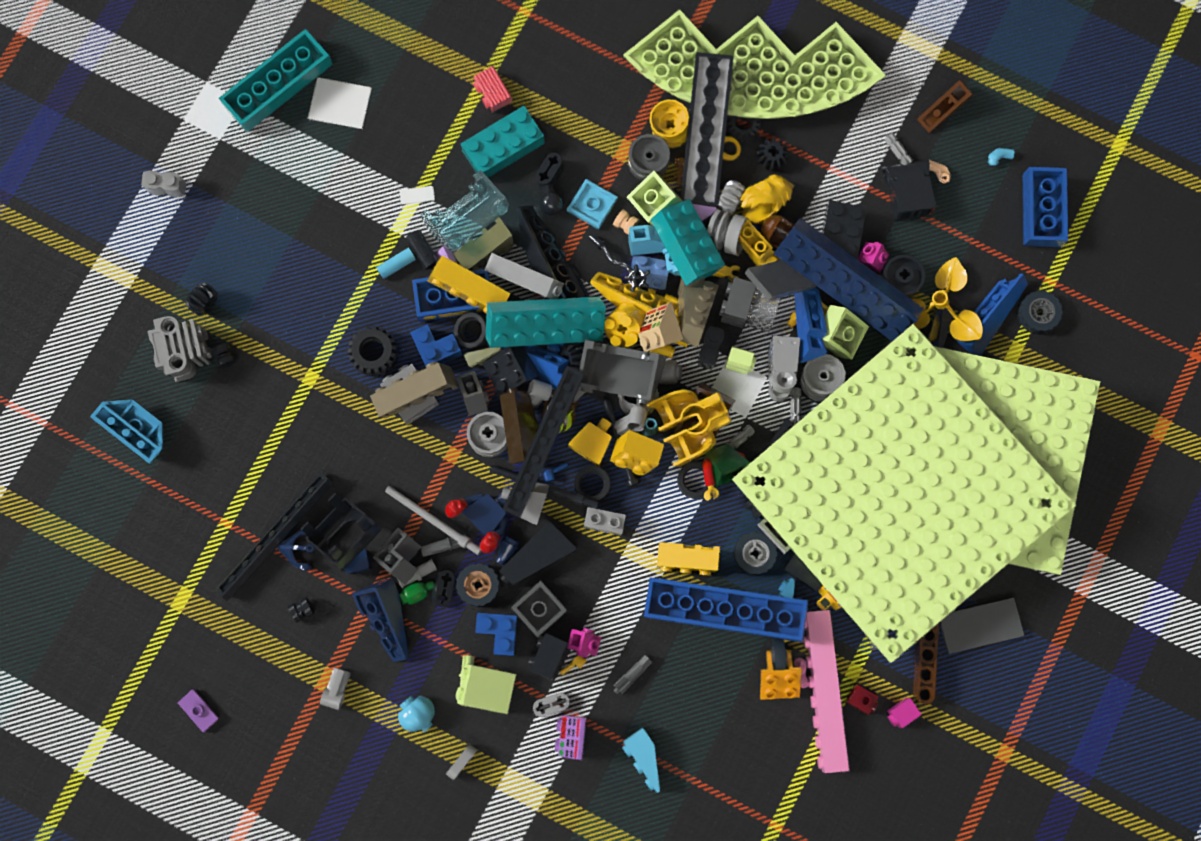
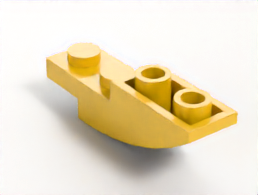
[738,220,781,266]

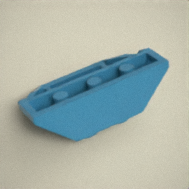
[90,400,163,464]

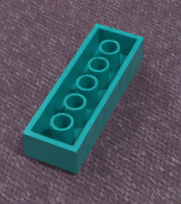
[218,29,333,133]
[486,297,606,348]

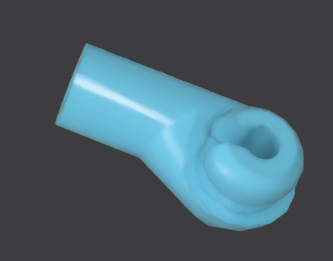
[988,148,1014,166]

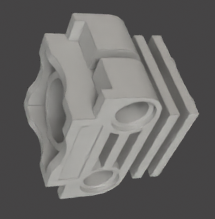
[148,316,212,382]

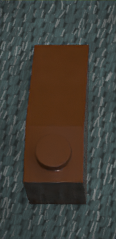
[917,80,975,133]

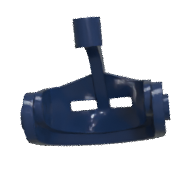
[277,530,314,571]

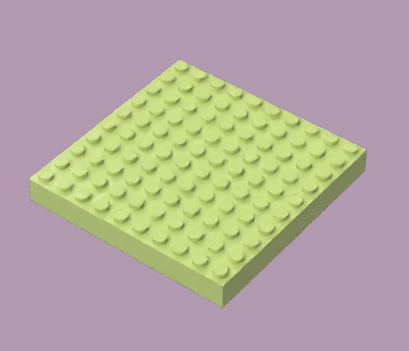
[906,346,1100,575]

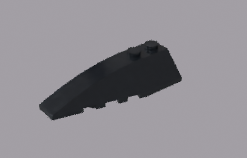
[516,206,590,299]

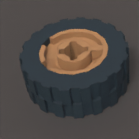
[456,563,500,607]

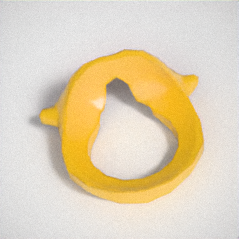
[723,136,741,161]

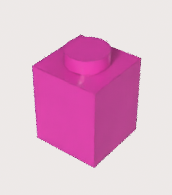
[887,697,922,728]

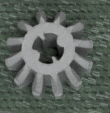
[718,180,745,214]

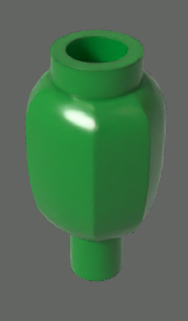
[399,581,434,604]

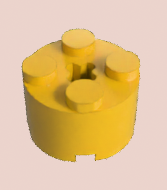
[604,303,646,347]

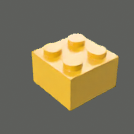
[610,430,664,475]

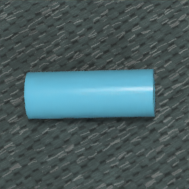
[376,248,416,279]

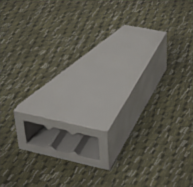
[484,253,564,299]

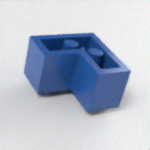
[410,324,462,366]
[475,613,518,656]

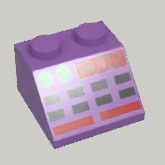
[555,715,586,760]

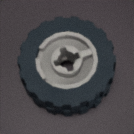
[733,532,777,576]

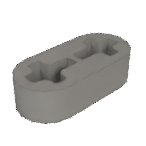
[533,693,570,717]
[446,744,477,781]

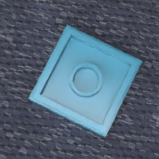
[567,179,618,230]

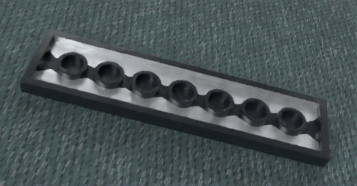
[681,52,734,207]

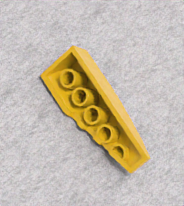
[590,272,688,347]

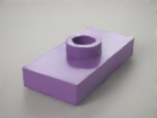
[178,689,220,732]

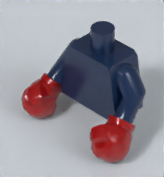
[445,492,508,554]

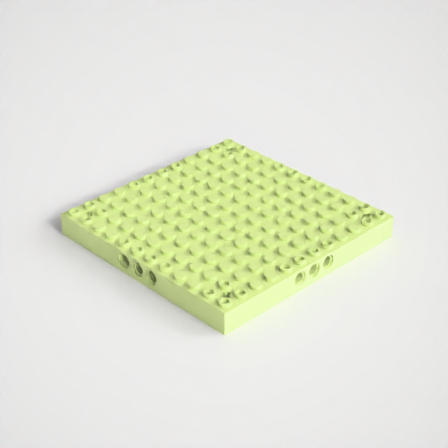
[732,325,1076,663]

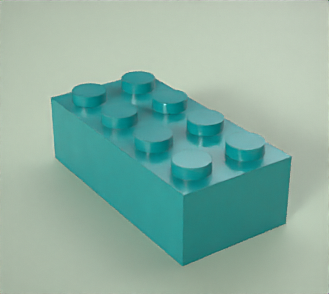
[461,106,545,181]
[650,199,725,286]

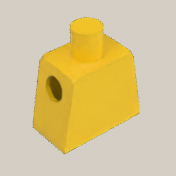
[568,418,612,466]

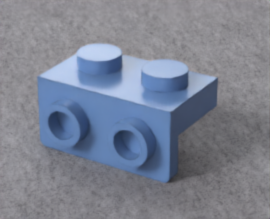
[628,255,668,290]

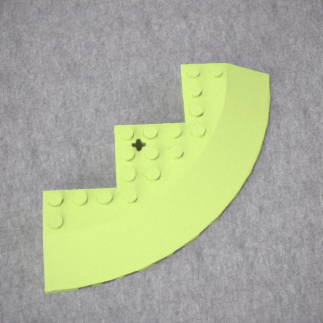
[623,10,886,119]

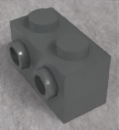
[456,371,489,416]

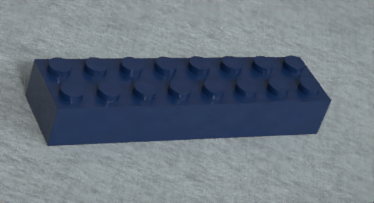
[774,218,924,342]

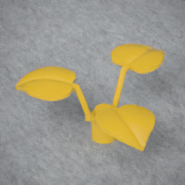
[912,257,983,342]

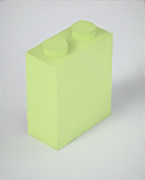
[456,664,516,714]

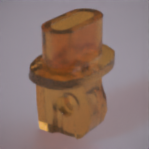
[673,157,684,186]

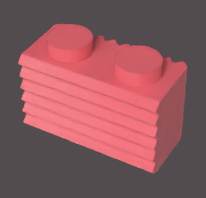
[473,66,512,112]

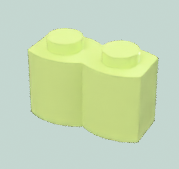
[725,346,757,375]

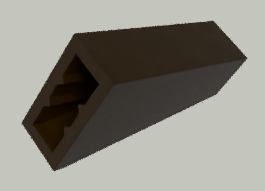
[500,388,549,464]

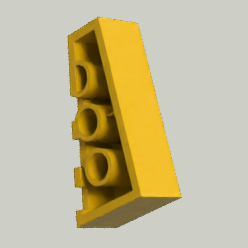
[427,255,510,314]

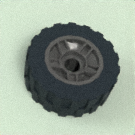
[1017,291,1063,334]

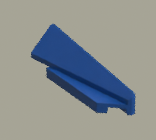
[957,273,1028,356]

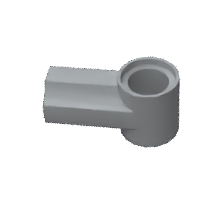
[527,379,552,411]
[614,406,648,436]
[320,667,351,710]

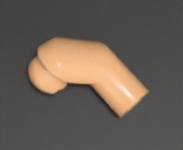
[929,160,951,183]

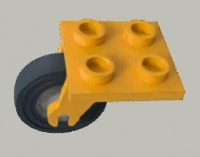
[760,638,802,700]

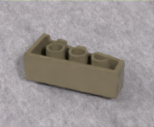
[677,278,719,347]
[370,362,459,418]

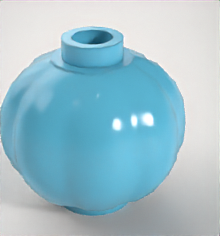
[398,696,435,732]

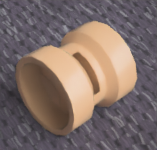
[613,209,639,235]

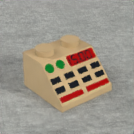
[638,302,684,352]

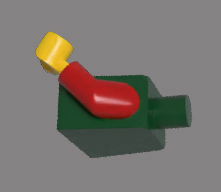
[702,444,750,501]

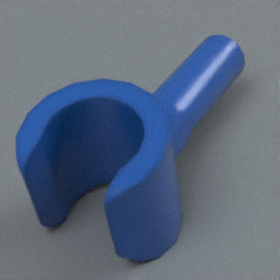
[543,462,568,482]

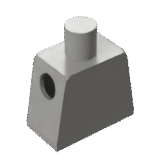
[501,483,549,525]

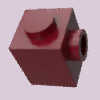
[845,685,878,714]

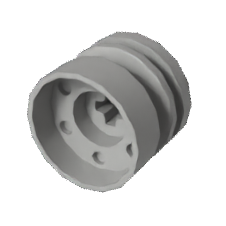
[707,209,749,256]

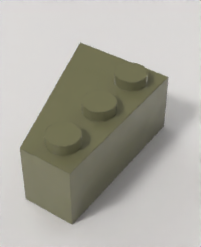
[453,217,514,271]

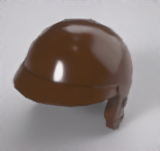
[760,215,794,248]

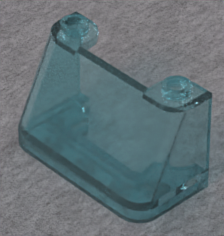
[420,170,509,251]

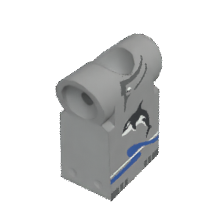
[768,336,800,402]

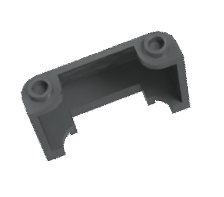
[579,340,667,404]

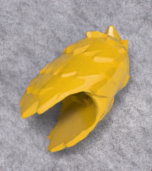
[741,174,794,224]

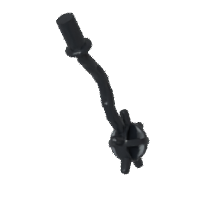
[589,234,650,292]

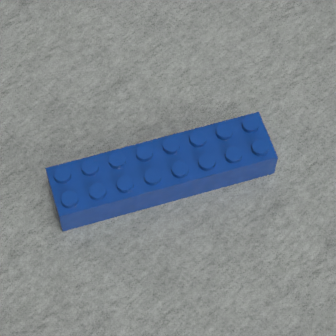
[644,577,808,642]

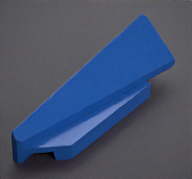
[794,287,827,363]
[524,345,569,390]

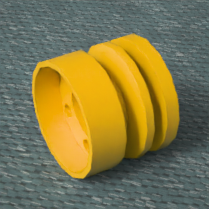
[650,99,689,148]

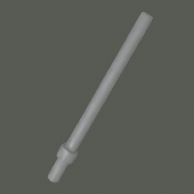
[385,486,482,555]

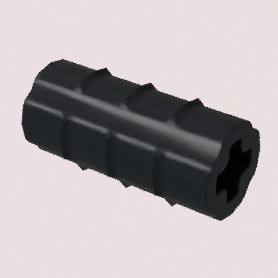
[406,230,438,270]

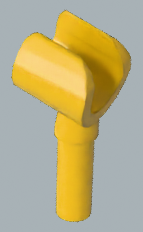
[560,656,587,675]

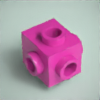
[858,242,889,274]
[567,628,601,658]

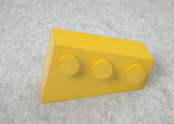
[657,542,720,576]

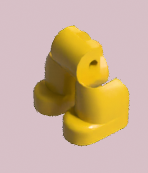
[647,390,732,467]

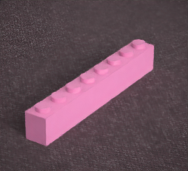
[803,610,849,773]

